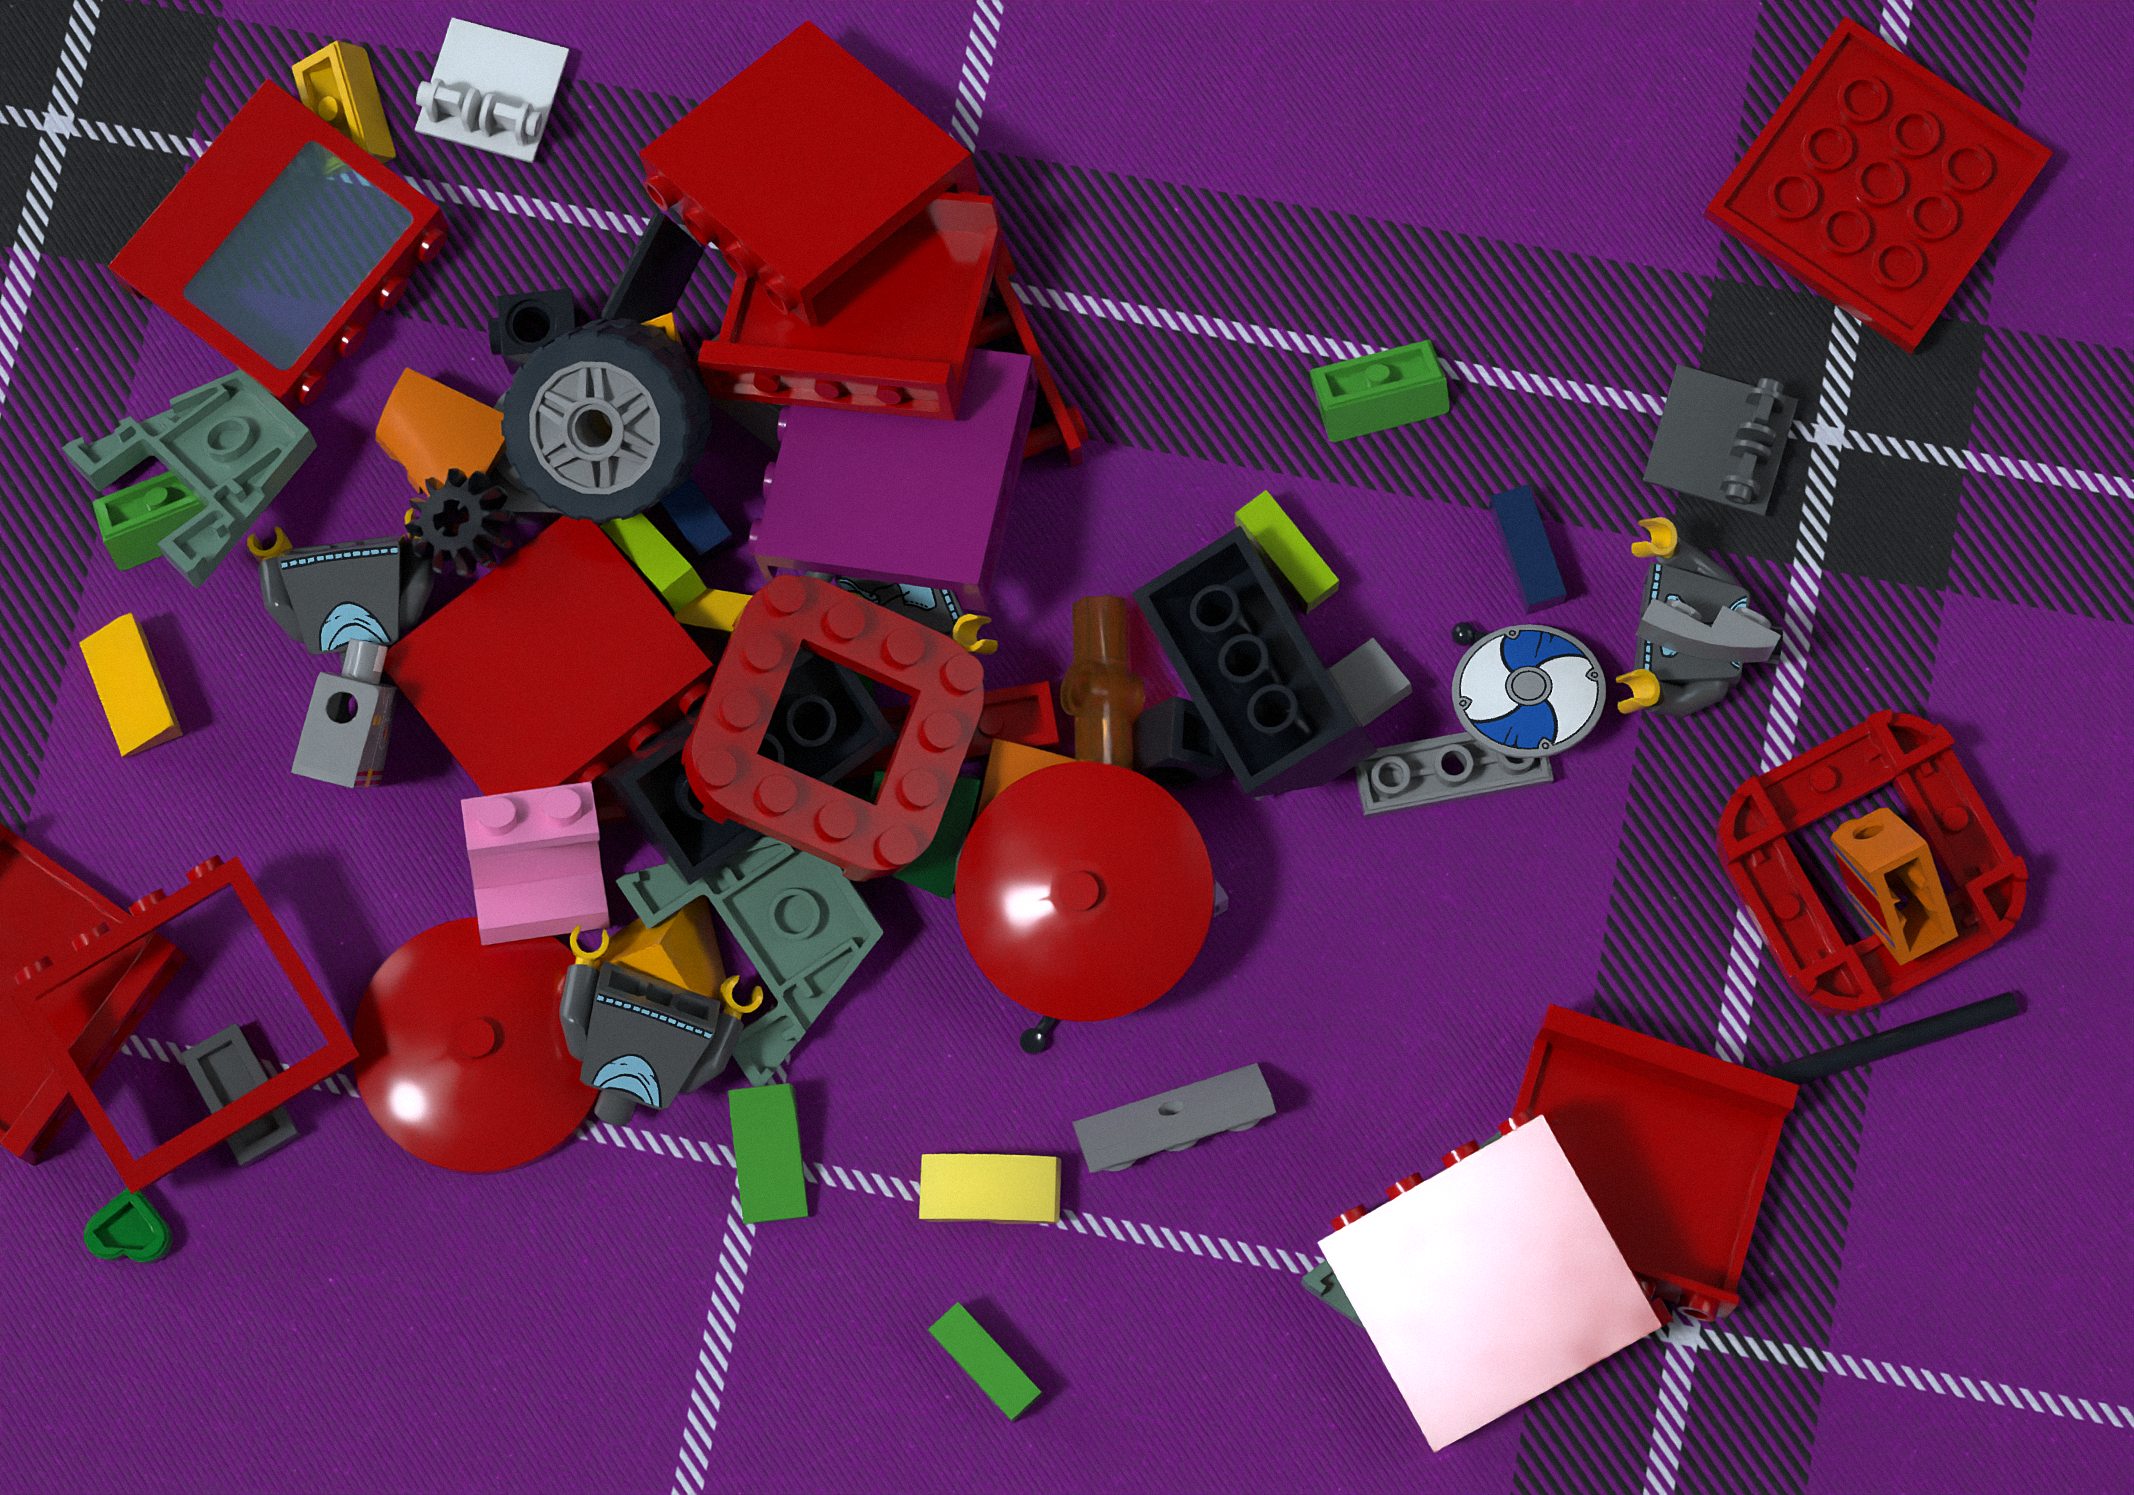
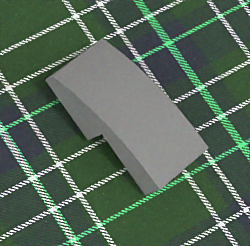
[1635,598,1781,663]

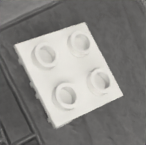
[415,18,570,163]

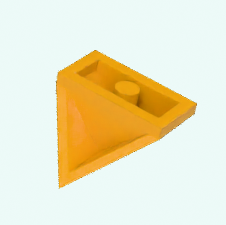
[594,895,726,1001]

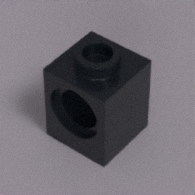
[488,288,581,375]
[1129,696,1225,791]

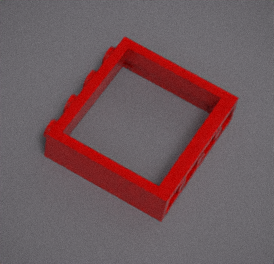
[8,855,360,1196]

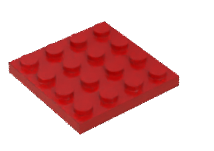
[1703,16,2054,355]

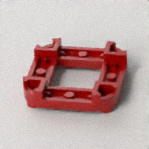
[681,574,984,882]
[1716,709,2029,1017]

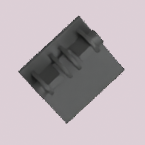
[1642,364,1799,517]

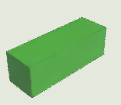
[928,1302,1042,1423]

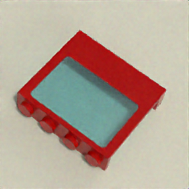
[107,78,449,414]

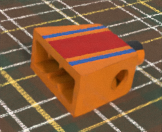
[1830,808,1958,966]

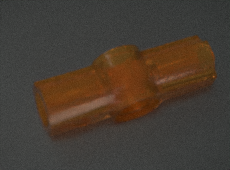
[1060,594,1145,771]

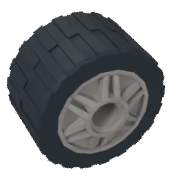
[501,318,712,523]

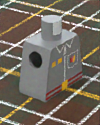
[291,638,399,788]

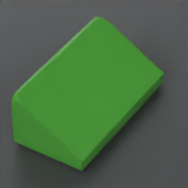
[1309,339,1450,442]
[92,471,206,571]

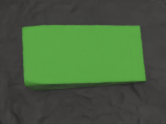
[728,1083,808,1225]

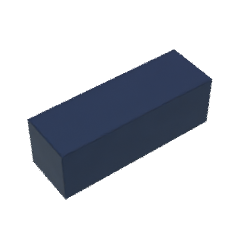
[658,476,735,566]
[1488,484,1567,615]

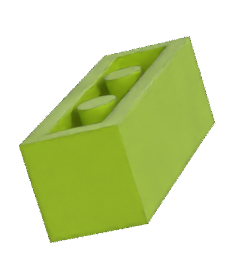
[1234,490,1339,613]
[600,513,707,613]

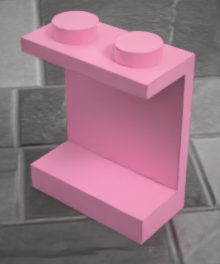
[461,781,610,945]

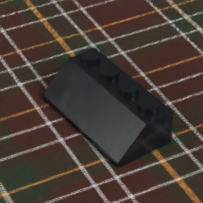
[1132,526,1378,798]
[601,647,898,885]

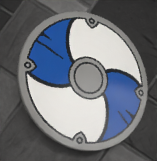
[1452,624,1606,759]

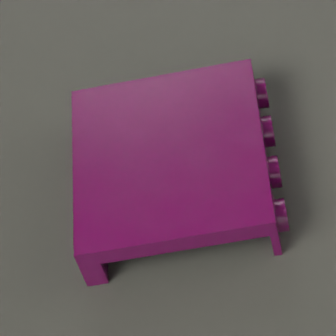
[749,348,1040,612]

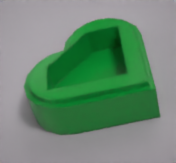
[84,1188,173,1265]

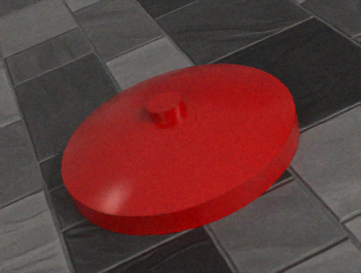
[955,761,1216,1022]
[352,917,602,1175]

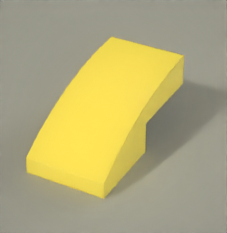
[919,1154,1061,1224]

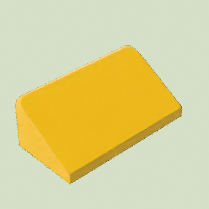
[291,40,396,179]
[79,612,183,758]

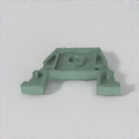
[62,369,317,589]
[616,836,884,1087]

